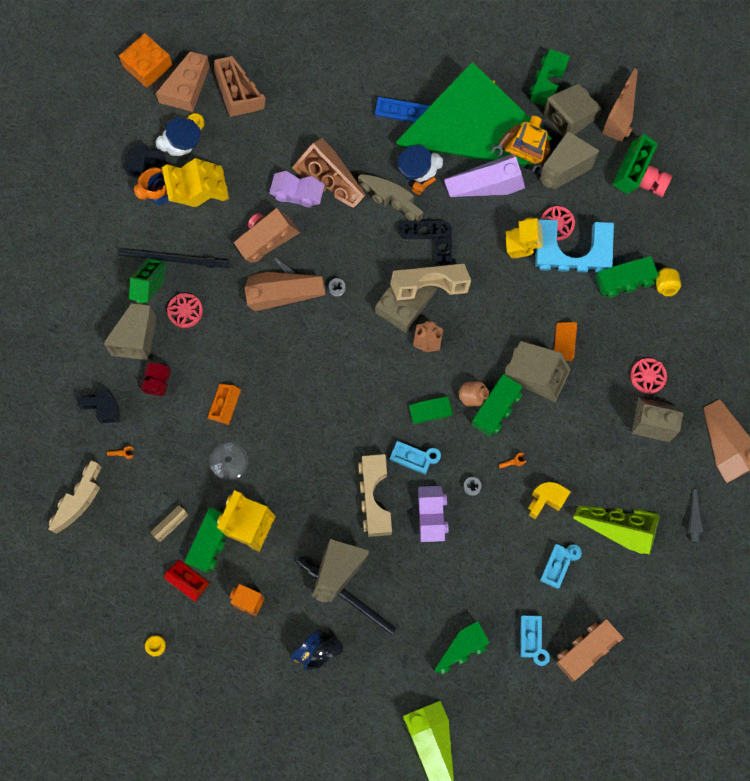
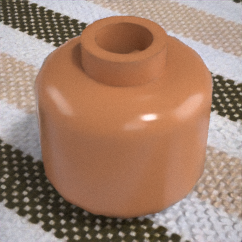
[459,381,489,407]

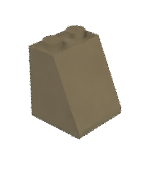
[543,84,602,137]
[540,132,599,189]
[104,303,157,360]
[505,341,571,402]
[632,397,683,442]
[312,539,369,602]

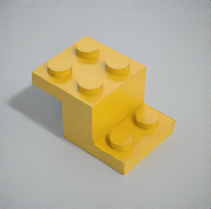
[162,158,229,207]
[217,490,276,552]

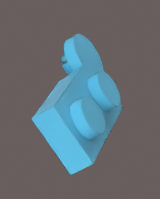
[540,544,582,589]

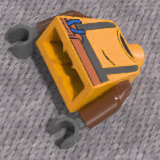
[491,116,551,174]

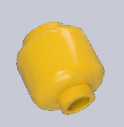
[655,267,681,296]

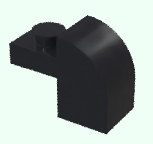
[125,144,166,177]
[77,389,120,423]

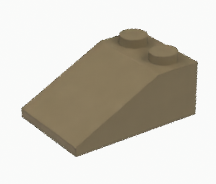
[375,286,438,333]

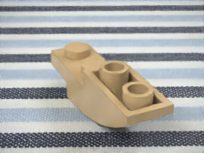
[49,461,102,534]

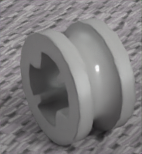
[329,278,345,296]
[463,477,482,496]

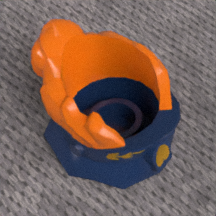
[134,168,170,205]

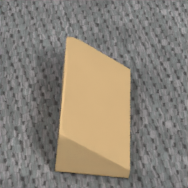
[150,505,188,542]

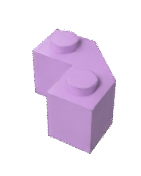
[269,171,325,207]
[418,486,448,542]

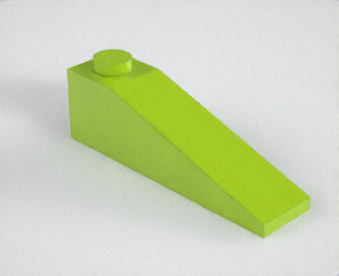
[574,506,660,554]
[403,701,454,781]

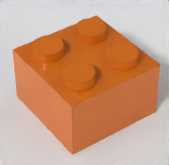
[119,34,172,88]

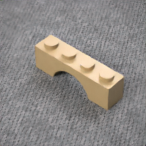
[390,264,471,300]
[358,454,392,537]

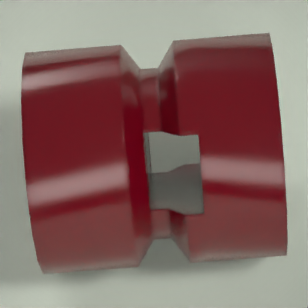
[141,363,171,396]

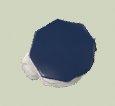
[156,117,201,156]
[398,145,443,182]

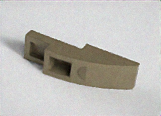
[358,175,423,221]

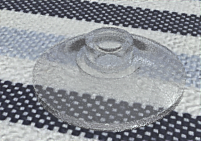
[210,442,248,480]

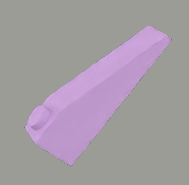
[444,154,525,197]

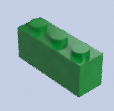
[612,134,658,194]
[595,256,659,298]
[129,258,166,303]
[471,374,523,437]
[184,507,226,574]

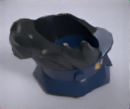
[290,631,343,672]

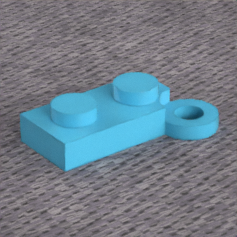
[390,441,441,475]
[520,616,550,666]

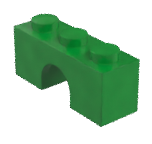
[529,49,570,107]

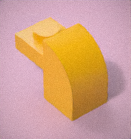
[528,482,571,519]

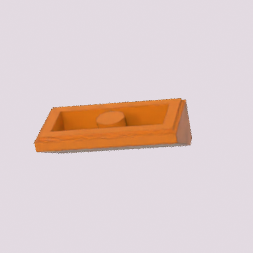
[554,322,577,362]
[207,383,241,425]

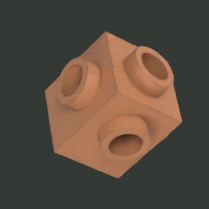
[413,321,443,352]

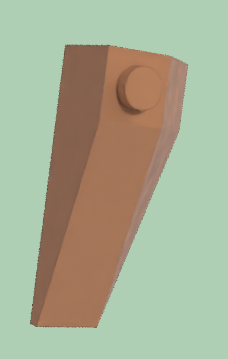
[603,68,638,142]
[292,138,366,208]
[245,272,326,311]
[703,399,750,483]

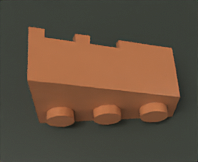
[156,52,210,112]
[214,56,266,117]
[233,208,300,263]
[556,619,624,682]

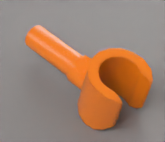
[412,177,436,195]
[107,446,134,459]
[498,453,526,468]

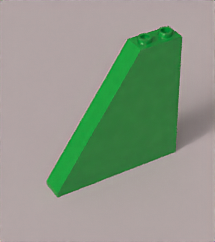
[396,62,551,167]

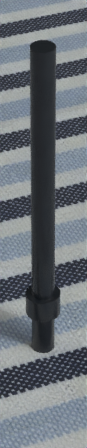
[119,249,230,268]
[296,557,396,635]

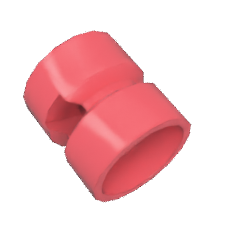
[639,165,673,197]

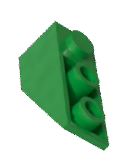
[434,621,490,675]

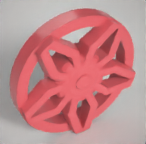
[541,206,575,240]
[167,293,203,328]
[630,358,667,394]

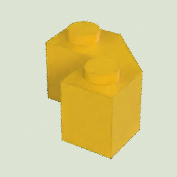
[506,218,543,258]

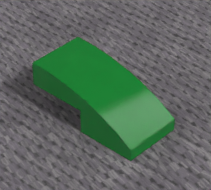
[409,397,454,424]

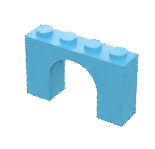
[535,219,614,273]

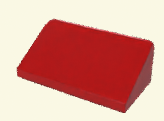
[164,560,210,602]

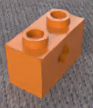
[229,584,265,617]

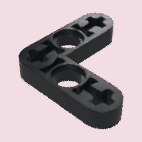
[398,221,452,266]

